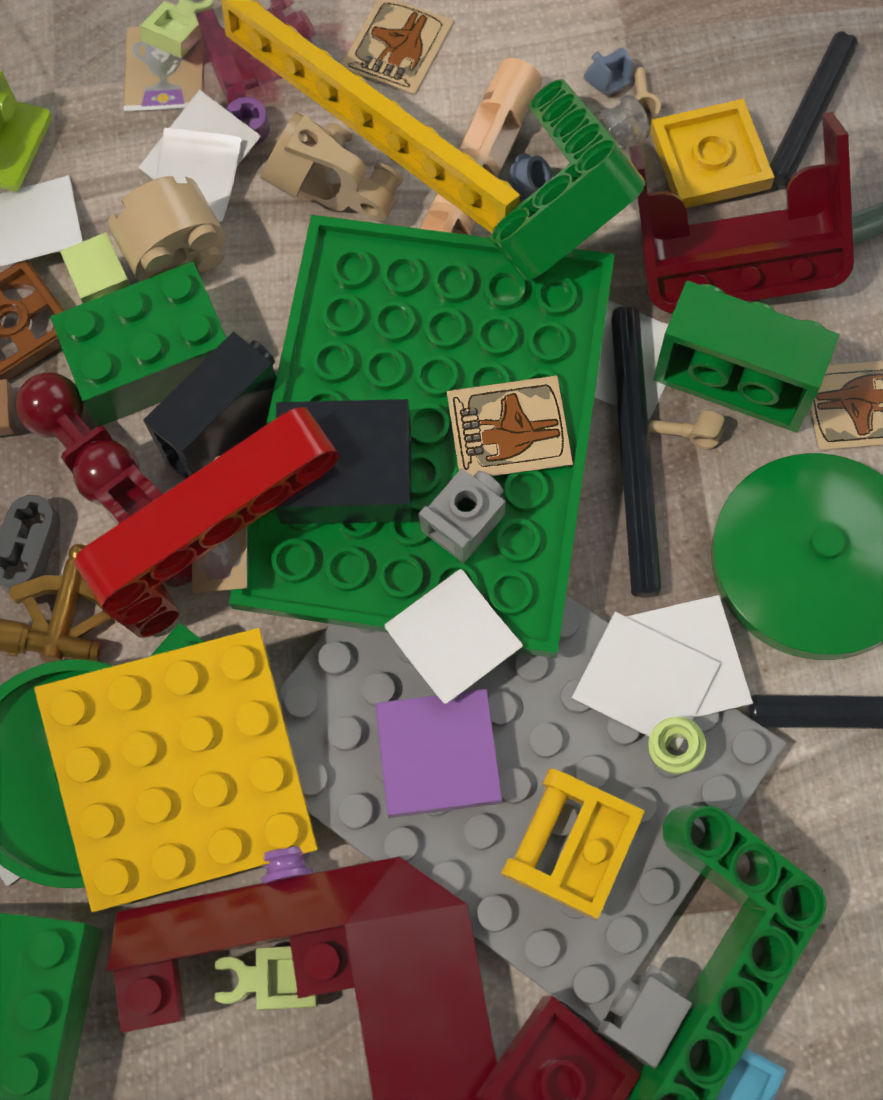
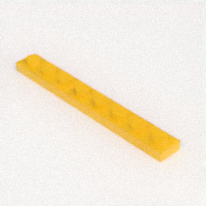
[221,0,520,233]

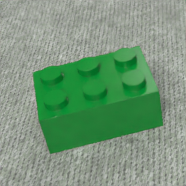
[50,261,227,426]
[653,281,840,433]

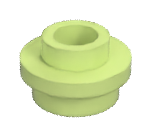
[648,717,707,775]

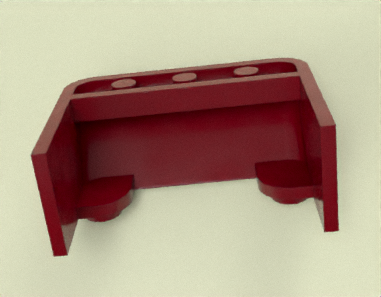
[629,112,854,313]

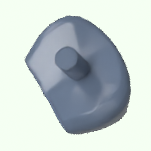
[583,48,633,95]

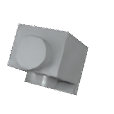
[419,468,505,564]
[593,965,692,1068]

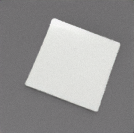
[155,128,241,222]
[385,569,523,704]

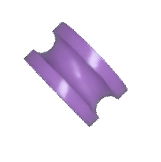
[226,97,270,146]
[262,846,313,883]

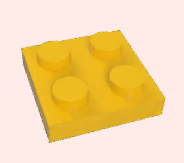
[650,98,774,209]

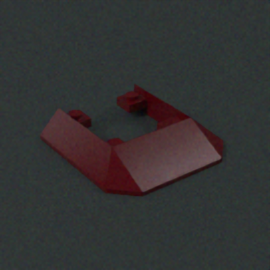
[107,857,497,1100]

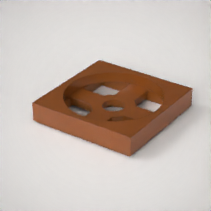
[0,260,65,381]

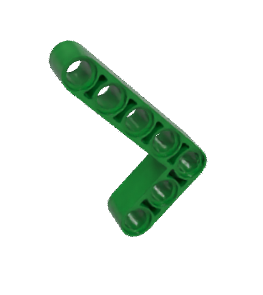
[491,79,645,280]
[628,805,826,1100]

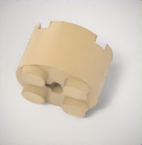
[108,176,226,282]

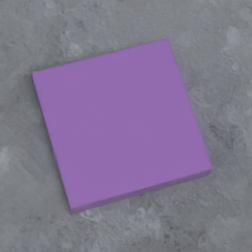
[375,689,502,818]

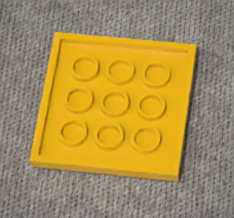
[34,628,318,912]

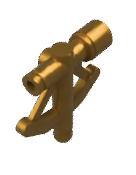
[0,544,119,663]

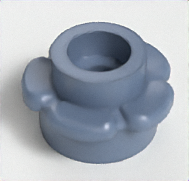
[508,154,552,201]

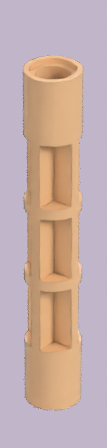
[419,58,542,235]

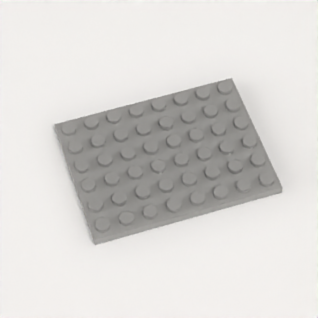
[278,595,786,1028]

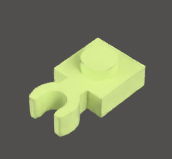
[140,0,214,58]
[215,947,318,1010]

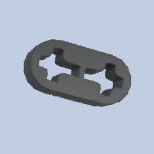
[0,495,60,593]

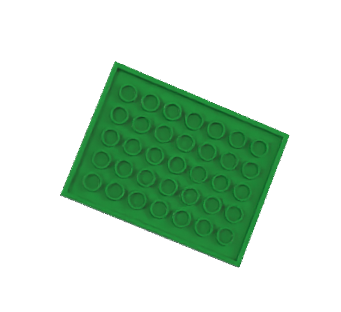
[229,215,615,658]

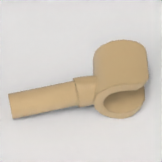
[629,67,661,125]
[649,410,725,450]

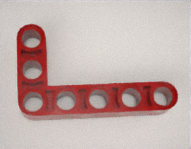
[74,407,339,638]

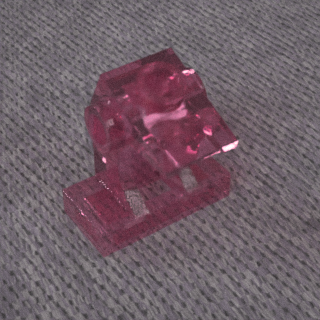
[195,0,316,105]

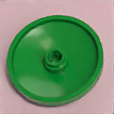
[711,453,883,660]
[0,659,116,889]

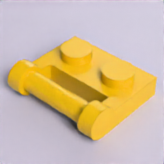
[500,768,645,921]

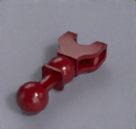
[16,372,192,587]

